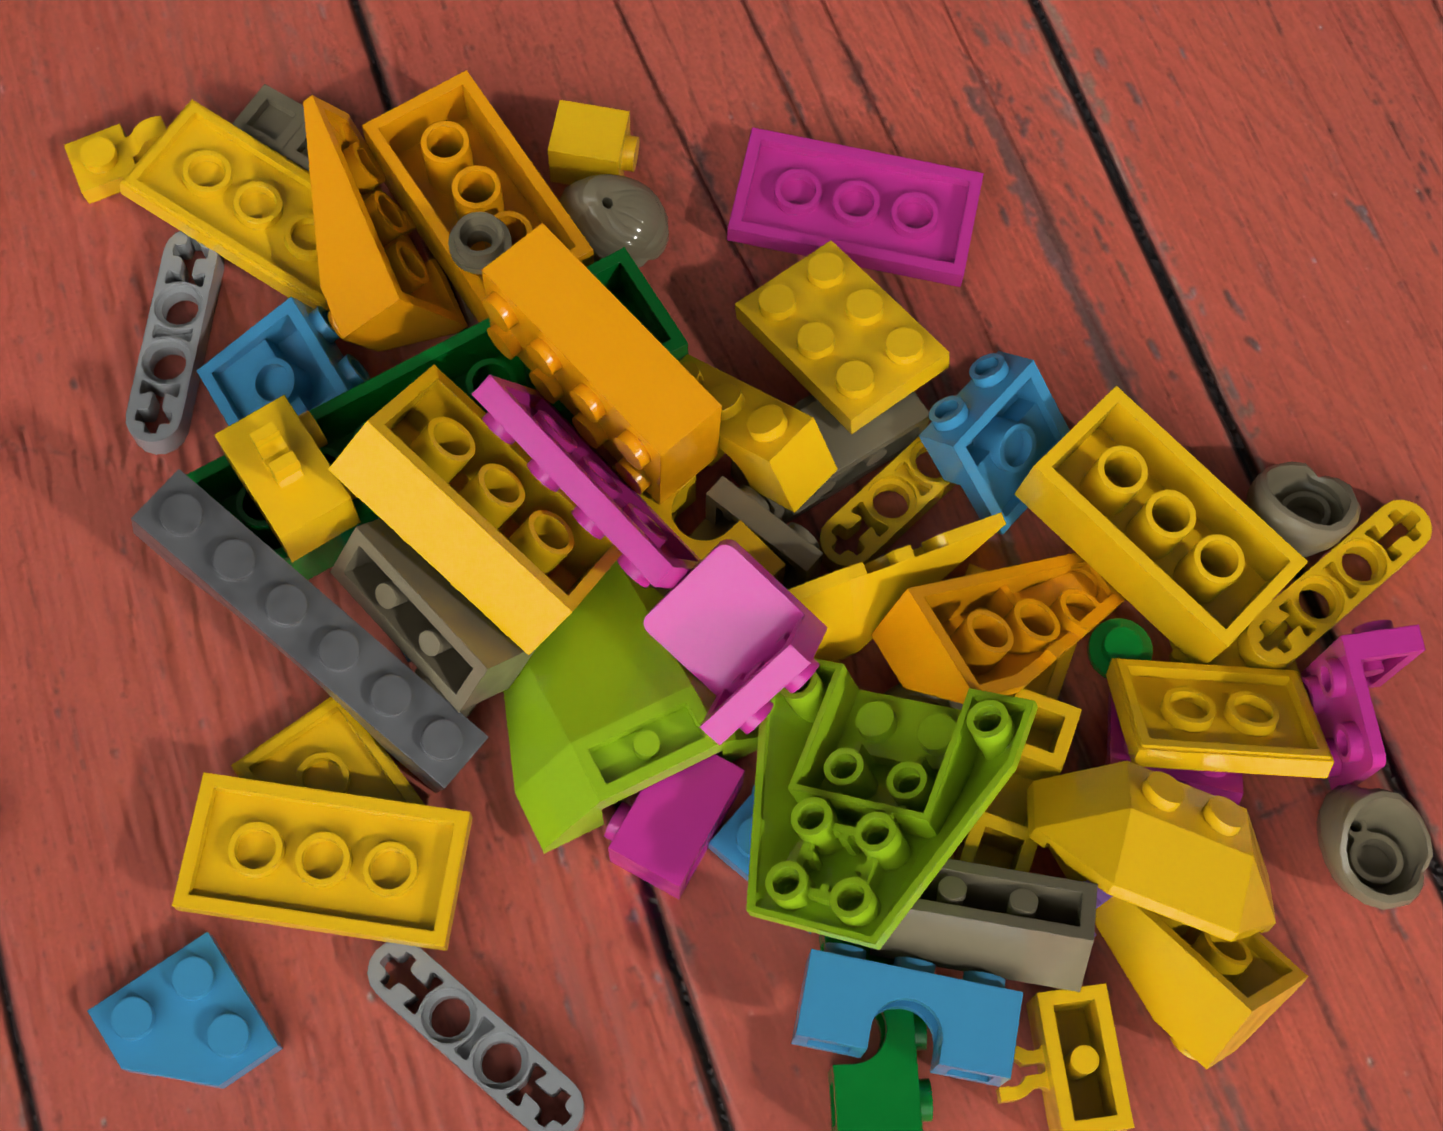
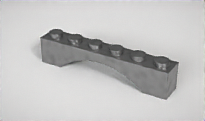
[131,469,489,793]

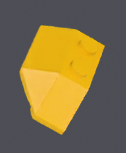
[1027,761,1276,942]

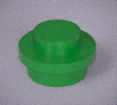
[1087,618,1153,679]

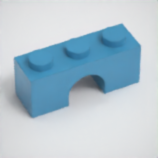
[791,943,1023,1087]

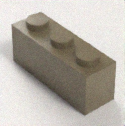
[731,392,930,524]
[330,518,536,713]
[870,859,1098,992]

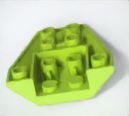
[503,560,759,854]
[746,658,1038,950]

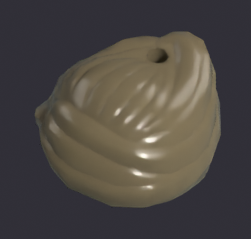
[559,174,669,268]
[1245,462,1361,558]
[1316,784,1433,910]

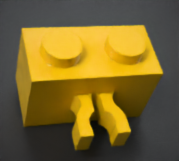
[214,395,361,562]
[996,983,1135,1131]

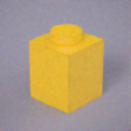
[547,100,640,185]

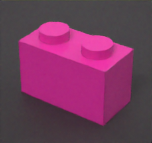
[604,754,745,899]

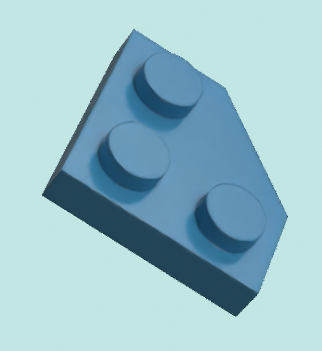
[87,932,283,1089]

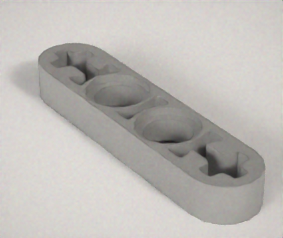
[126,231,224,455]
[367,942,585,1131]

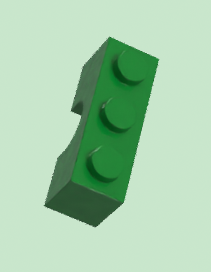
[819,935,933,1131]

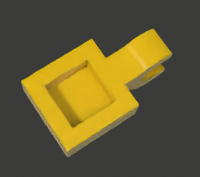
[64,116,166,204]

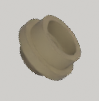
[448,212,512,274]

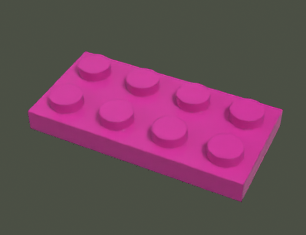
[727,127,984,287]
[472,375,701,589]

